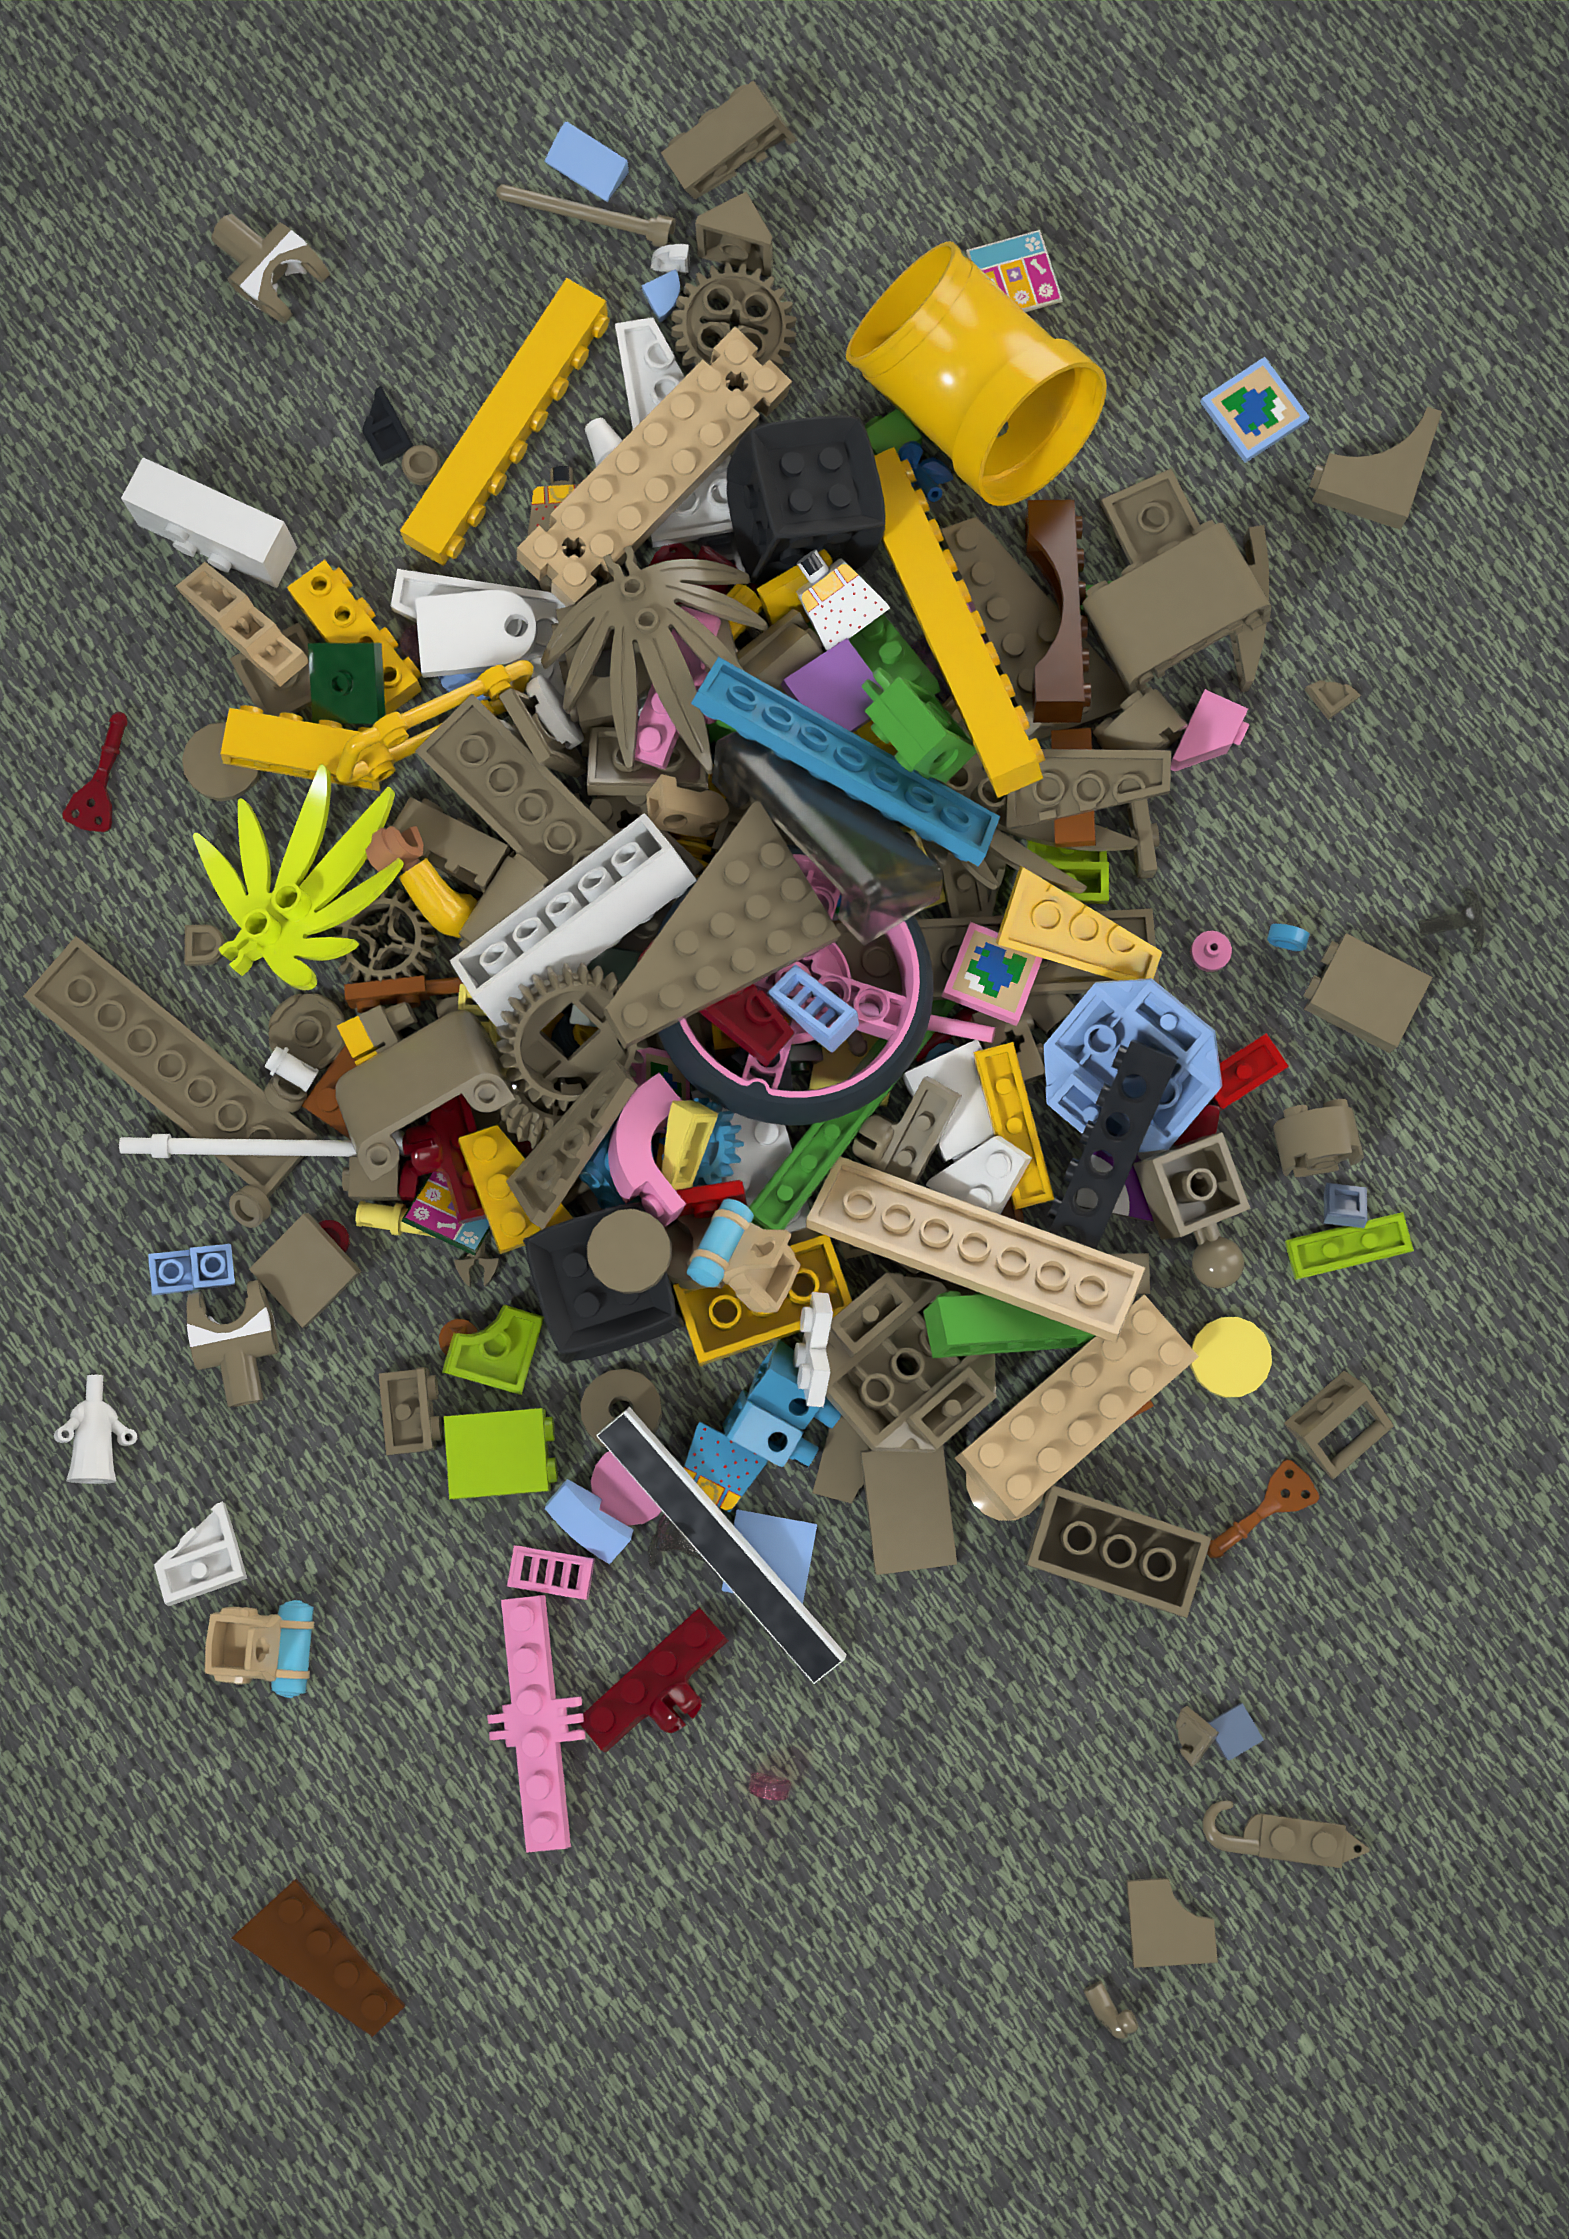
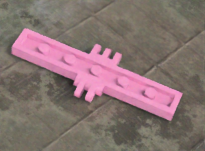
[487,1595,586,1853]

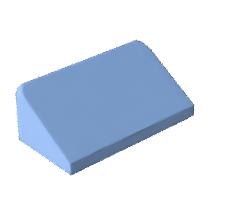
[545,121,629,202]

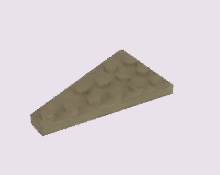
[603,800,841,1049]

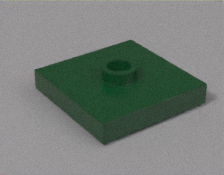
[308,643,386,724]

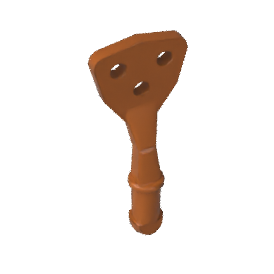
[1207,1459,1319,1559]

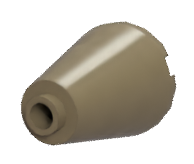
[459,851,549,950]

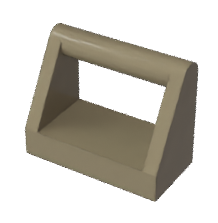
[1284,1371,1394,1480]

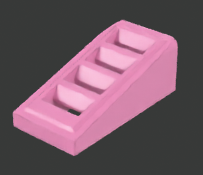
[507,1545,595,1600]

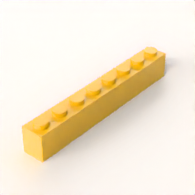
[400,278,610,566]

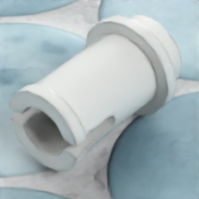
[264,1046,319,1092]

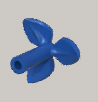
[897,441,953,502]

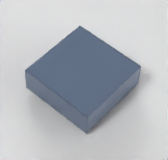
[1324,1183,1367,1228]
[1207,1703,1264,1761]

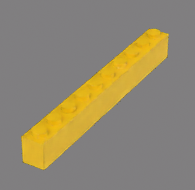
[874,447,1045,798]

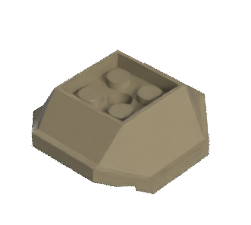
[826,1272,997,1453]

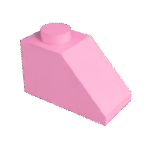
[1171,689,1249,772]

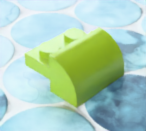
[1026,840,1109,904]

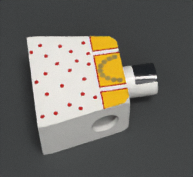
[796,550,890,651]

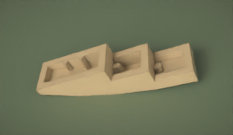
[176,562,309,687]

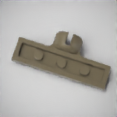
[852,1076,962,1184]

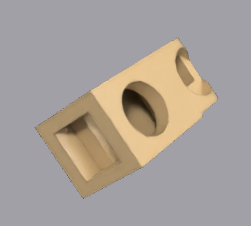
[646,774,729,838]

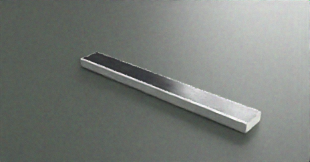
[596,1407,847,1684]

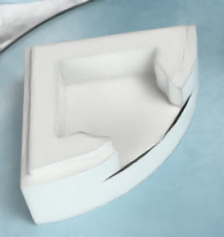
[651,244,690,274]

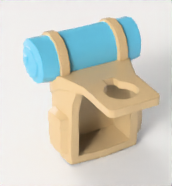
[687,1199,801,1313]
[205,1600,314,1698]

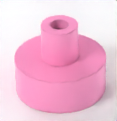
[1190,931,1232,972]

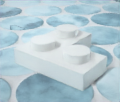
[793,1292,833,1407]

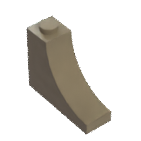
[1309,407,1442,530]

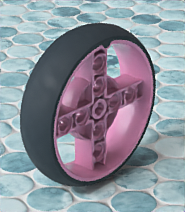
[656,845,933,1125]

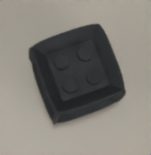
[726,415,885,585]
[523,1201,684,1364]

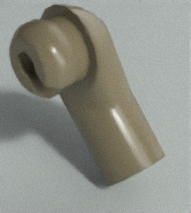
[1083,1981,1138,2039]

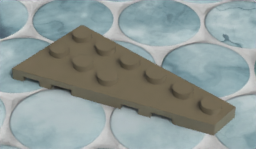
[940,516,1129,743]

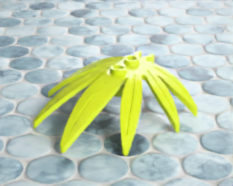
[193,764,404,990]

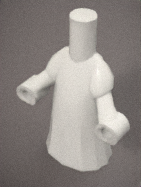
[54,1375,137,1484]

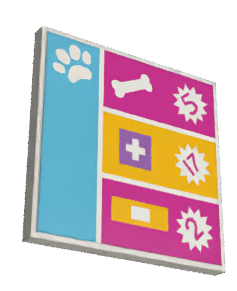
[966,230,1063,312]

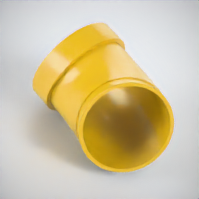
[846,241,1107,506]

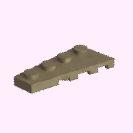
[1006,749,1171,831]
[506,1059,638,1229]

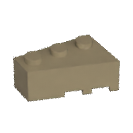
[392,797,512,897]

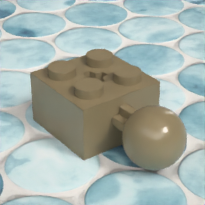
[1133,1132,1251,1289]

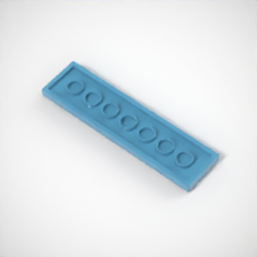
[691,656,1000,867]

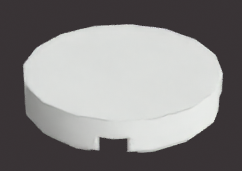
[526,675,584,750]

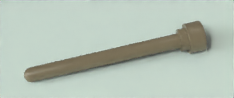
[496,185,676,247]

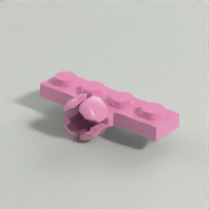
[635,606,721,770]

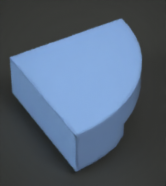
[642,269,680,323]

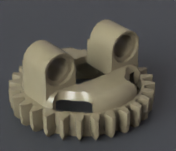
[496,963,648,1112]

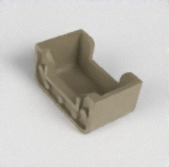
[1083,520,1272,696]

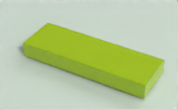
[1285,1212,1414,1280]

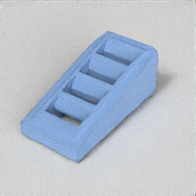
[767,964,859,1053]

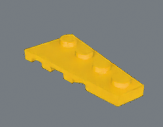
[995,865,1162,980]

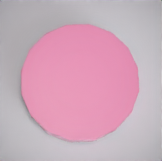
[591,1451,662,1526]

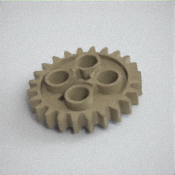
[671,262,796,390]

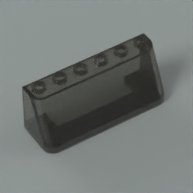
[712,731,944,946]

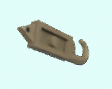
[1202,1801,1370,1868]

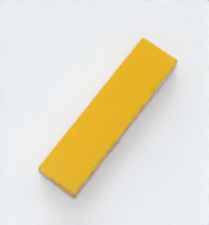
[973,1042,1055,1210]

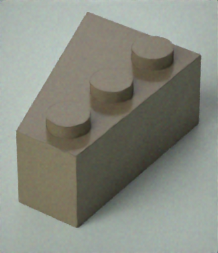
[661,81,797,199]

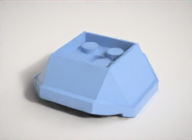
[1044,978,1222,1156]

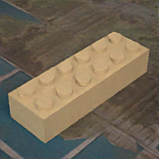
[955,1294,1199,1521]

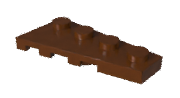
[232,1879,406,2037]

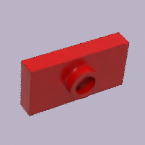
[675,1180,747,1218]

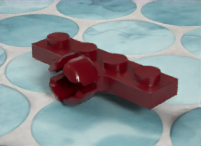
[402,1093,486,1225]
[579,1607,729,1753]

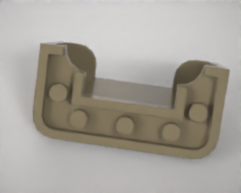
[336,1010,515,1182]

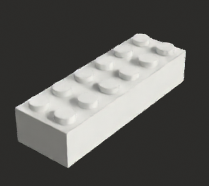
[450,813,697,1027]

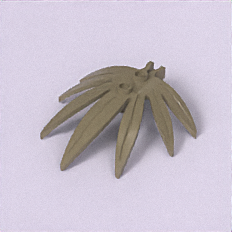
[541,545,768,774]
[920,710,1138,893]

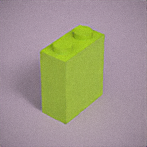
[444,1408,558,1500]

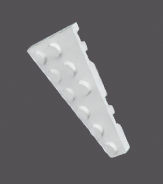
[615,318,734,548]

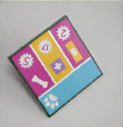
[402,1172,491,1256]

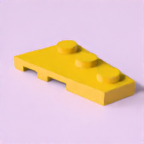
[458,1125,574,1254]

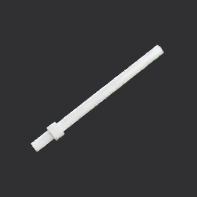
[119,1134,357,1158]

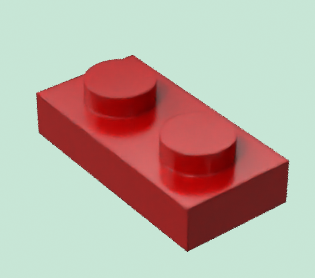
[1212,1033,1289,1111]

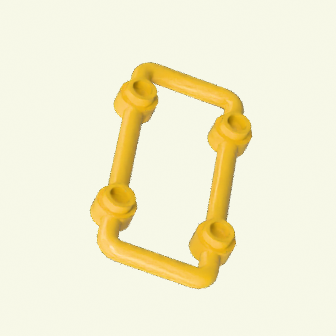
[336,660,533,783]

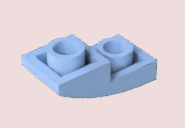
[148,1244,235,1296]
[545,1479,634,1564]

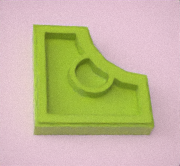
[442,1305,544,1395]

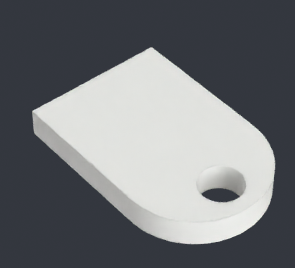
[415,589,537,678]

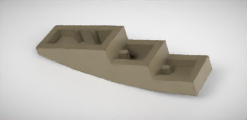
[1230,525,1269,692]

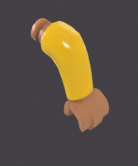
[365,826,481,938]

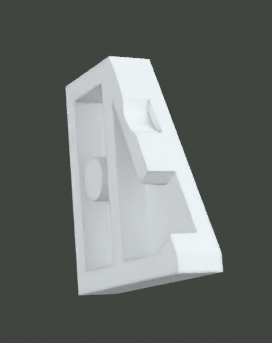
[926,1136,1032,1214]
[154,1502,247,1606]

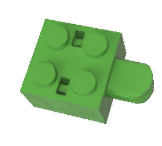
[861,668,977,783]

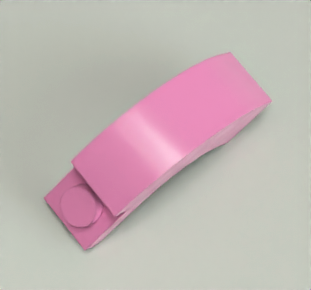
[608,1073,686,1227]

